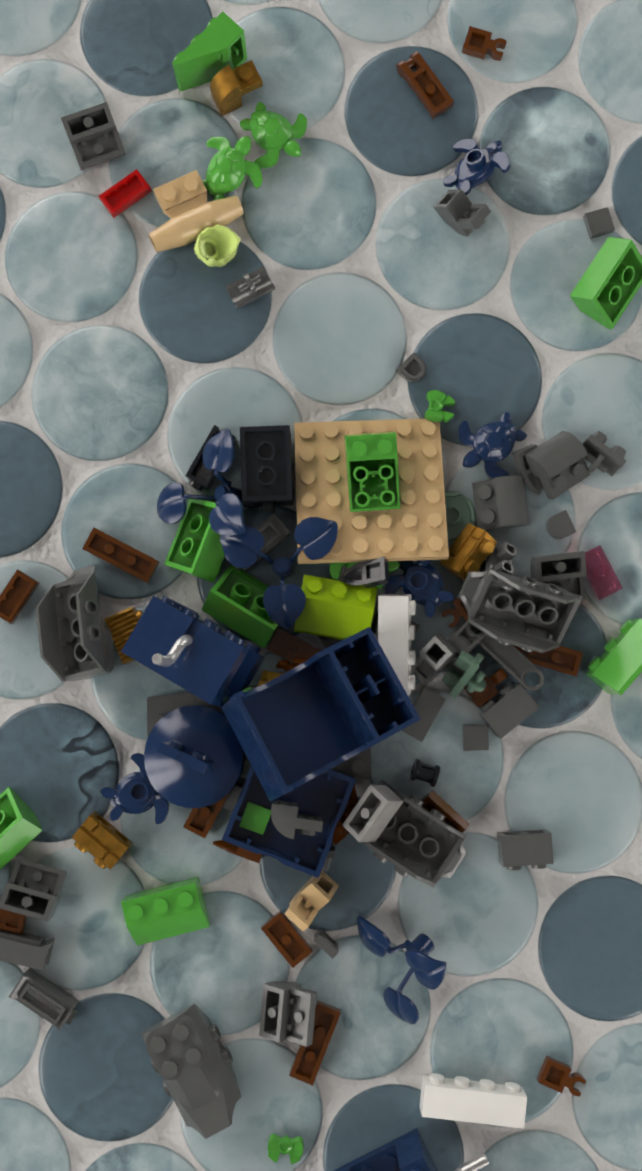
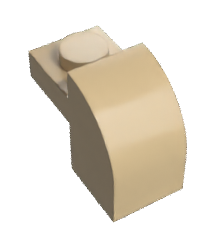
[285,870,339,931]

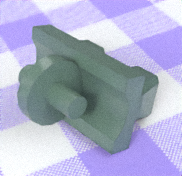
[442,651,487,698]

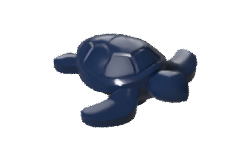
[443,139,511,195]
[458,412,527,479]
[385,560,455,618]
[100,753,169,824]

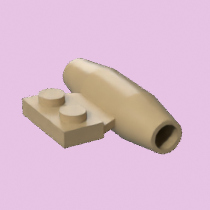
[148,170,244,253]

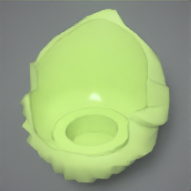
[193,224,241,267]

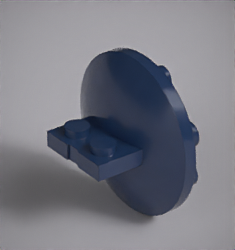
[144,706,245,808]

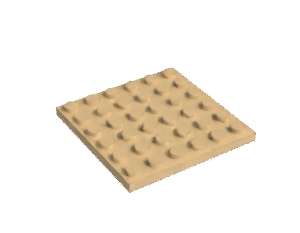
[294,419,449,564]

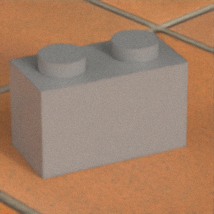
[343,784,403,842]

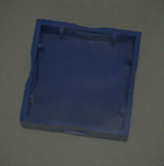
[222,766,356,878]

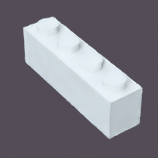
[378,594,416,696]
[419,1073,527,1129]

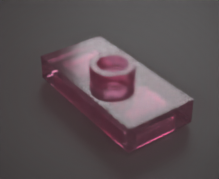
[585,545,623,600]

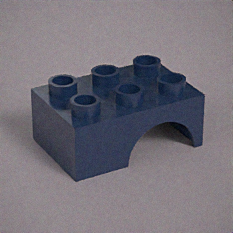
[221,627,421,802]

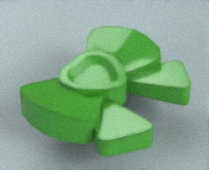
[424,390,455,423]
[267,1134,304,1164]

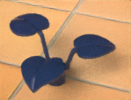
[157,429,246,536]
[220,517,338,629]
[357,915,446,1024]

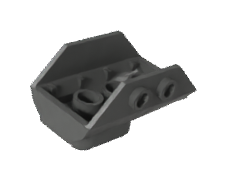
[36,565,115,682]
[459,569,583,653]
[363,780,467,887]
[140,1004,242,1139]

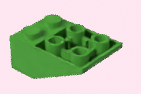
[172,11,247,91]
[344,431,400,512]

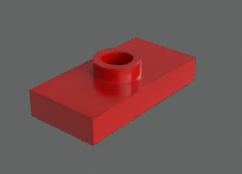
[98,169,152,219]

